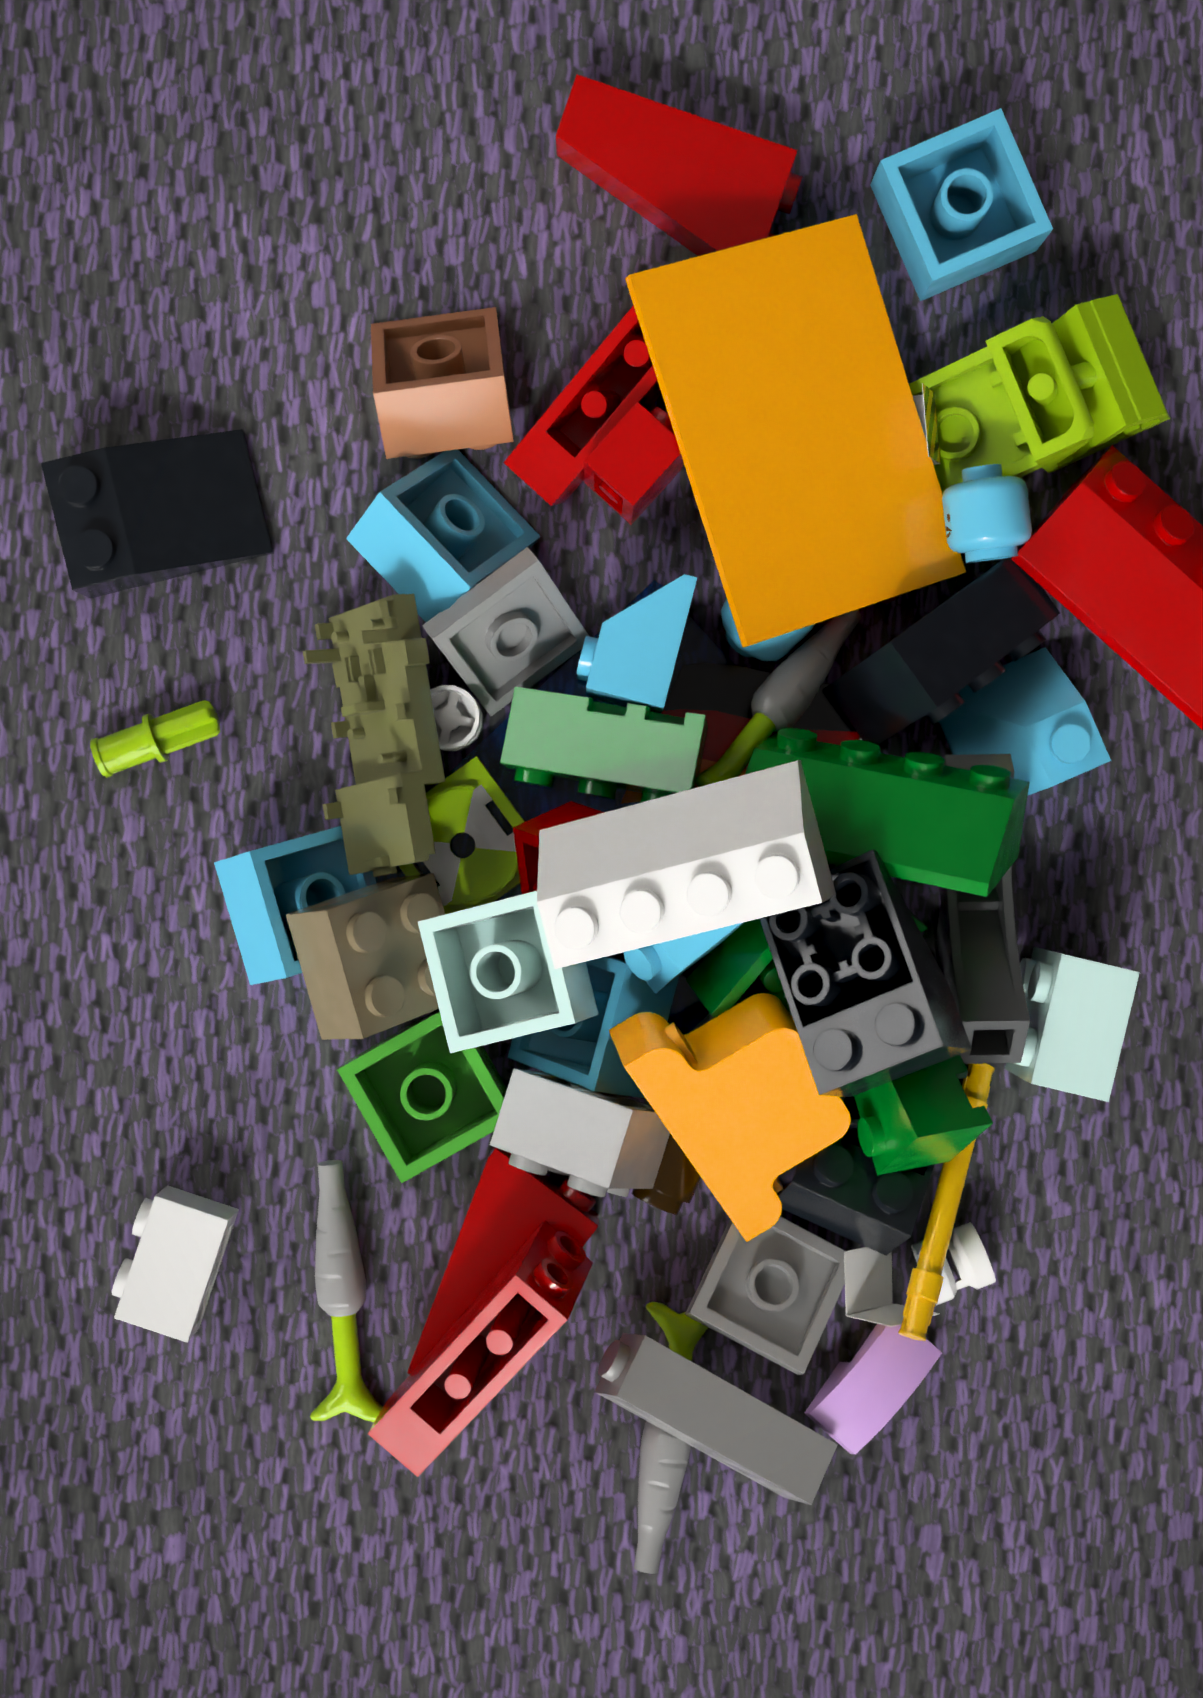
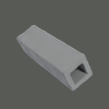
[595,1333,838,1505]

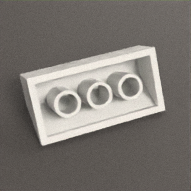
[537,760,836,969]

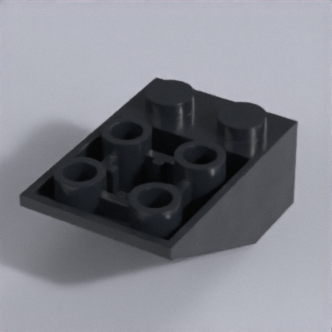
[759,850,972,1097]
[777,1079,963,1256]

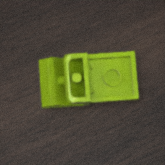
[909,294,1170,494]

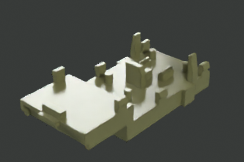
[303,594,445,877]

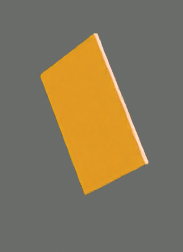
[625,214,966,648]

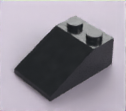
[41,429,274,598]

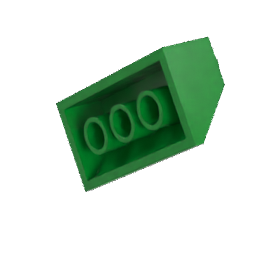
[745,728,1030,897]

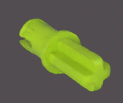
[90,700,221,778]

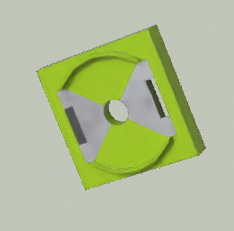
[399,756,525,914]

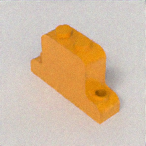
[609,993,851,1242]

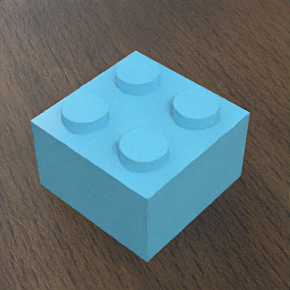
[870,108,1053,301]

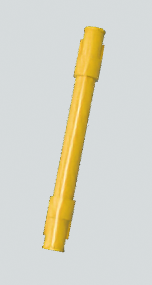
[898,1063,995,1341]

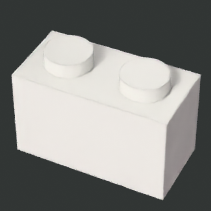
[112,1185,239,1343]

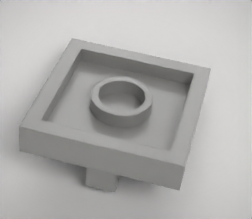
[422,547,589,716]
[685,1216,845,1375]

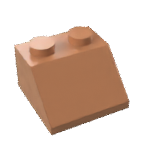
[371,307,514,459]

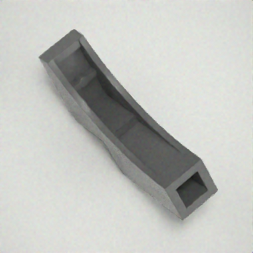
[934,754,1030,1064]

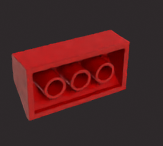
[1011,445,1203,730]

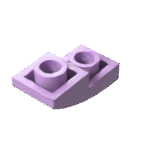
[804,1324,942,1455]

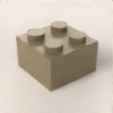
[286,873,445,1040]

